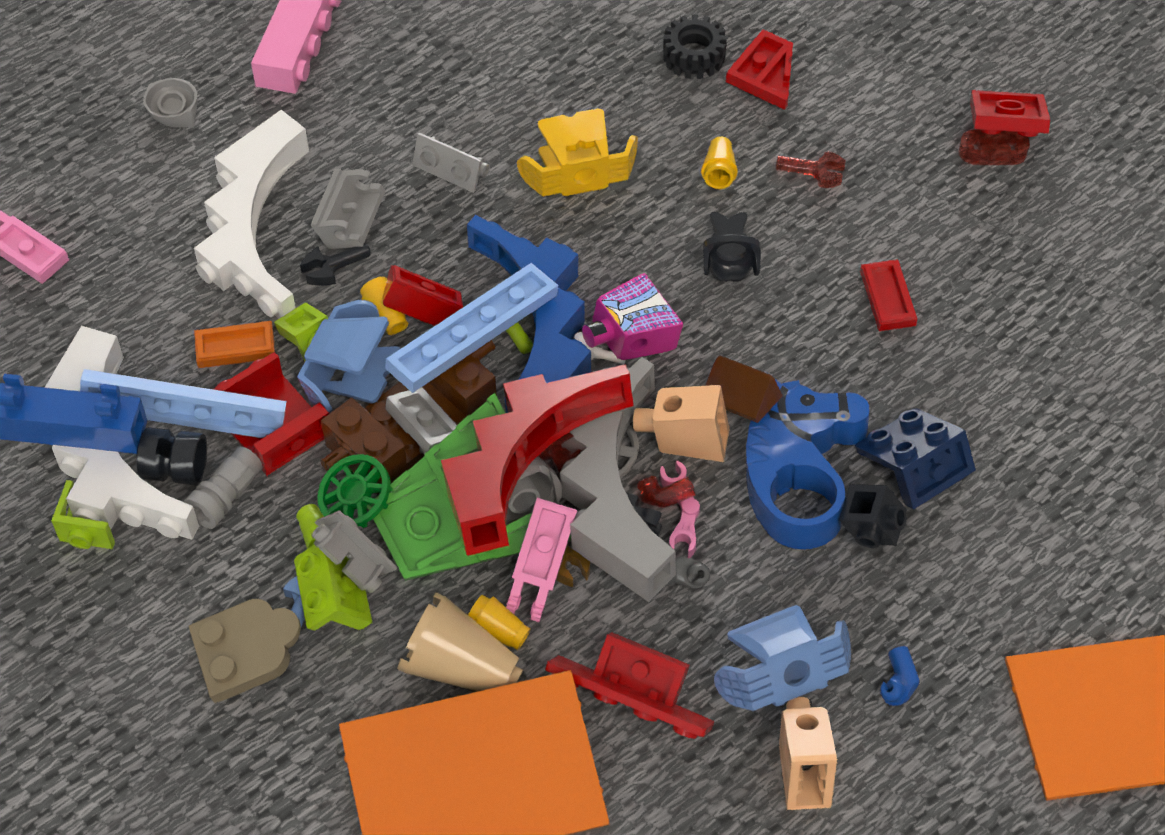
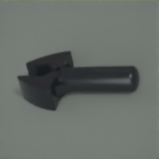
[300,243,371,286]

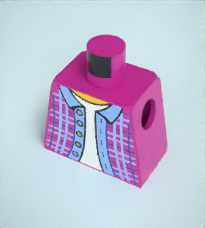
[582,273,683,360]

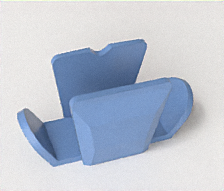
[297,300,401,413]
[714,605,851,711]

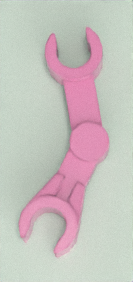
[660,461,700,558]

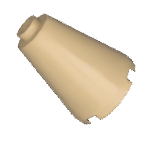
[397,593,523,691]

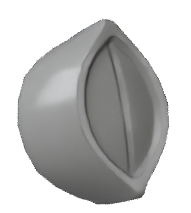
[143,78,197,128]

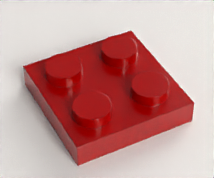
[970,90,1050,137]

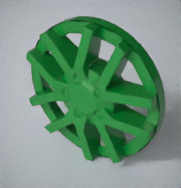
[317,454,393,528]

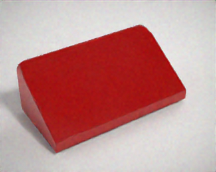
[383,265,463,326]

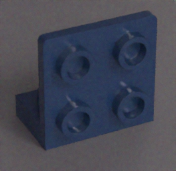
[855,408,976,510]

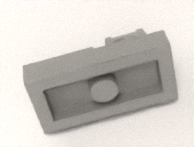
[386,387,457,454]

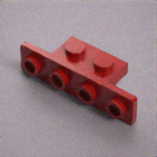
[545,632,714,739]

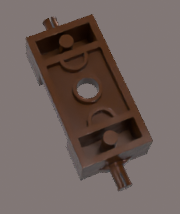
[320,340,497,495]

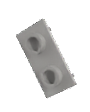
[412,132,490,193]
[312,511,397,593]

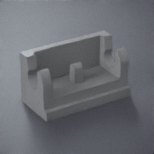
[311,168,386,249]

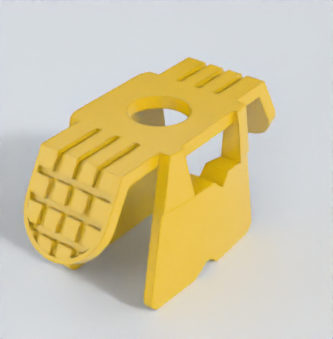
[517,109,638,197]

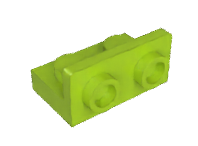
[294,545,373,631]

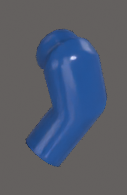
[880,646,920,706]

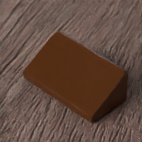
[705,355,783,423]

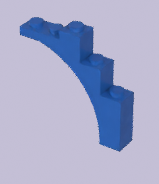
[467,215,591,413]

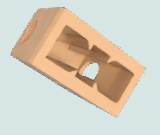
[633,385,730,462]
[779,697,837,810]

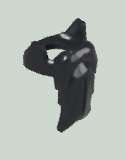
[703,212,761,282]

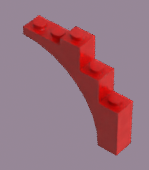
[441,364,634,556]

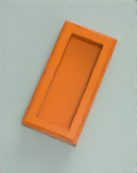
[194,321,275,368]

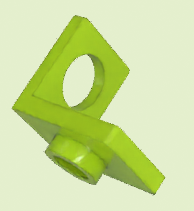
[51,480,115,549]

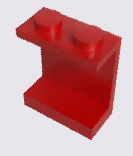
[213,352,329,476]

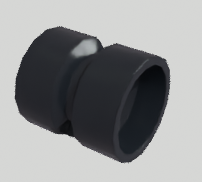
[137,427,207,486]

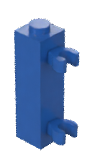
[0,374,148,454]

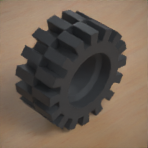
[663,14,727,79]

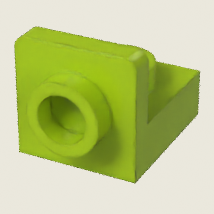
[274,302,328,362]

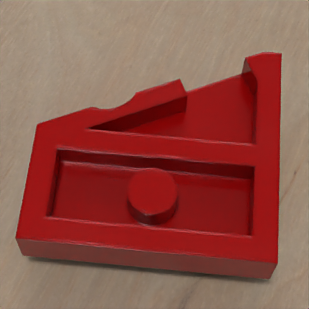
[726,29,793,110]

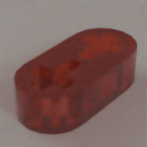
[958,129,1030,165]

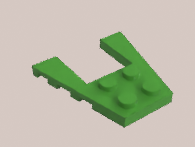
[367,393,571,581]

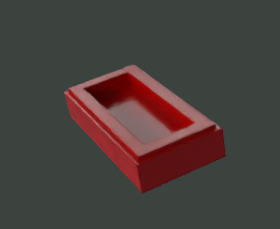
[860,259,918,331]

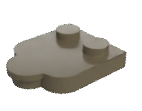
[188,599,301,703]

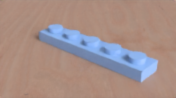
[385,263,558,393]
[80,369,287,438]

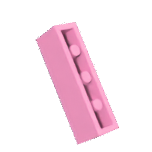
[251,0,341,94]

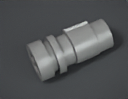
[184,447,263,529]

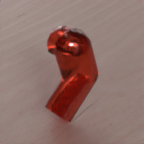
[637,475,696,508]

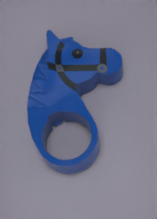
[746,373,869,549]

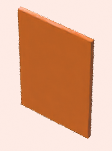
[1005,635,1165,801]
[339,670,610,835]

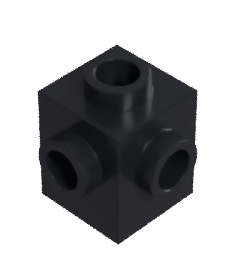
[839,484,907,548]

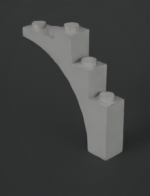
[552,357,676,602]

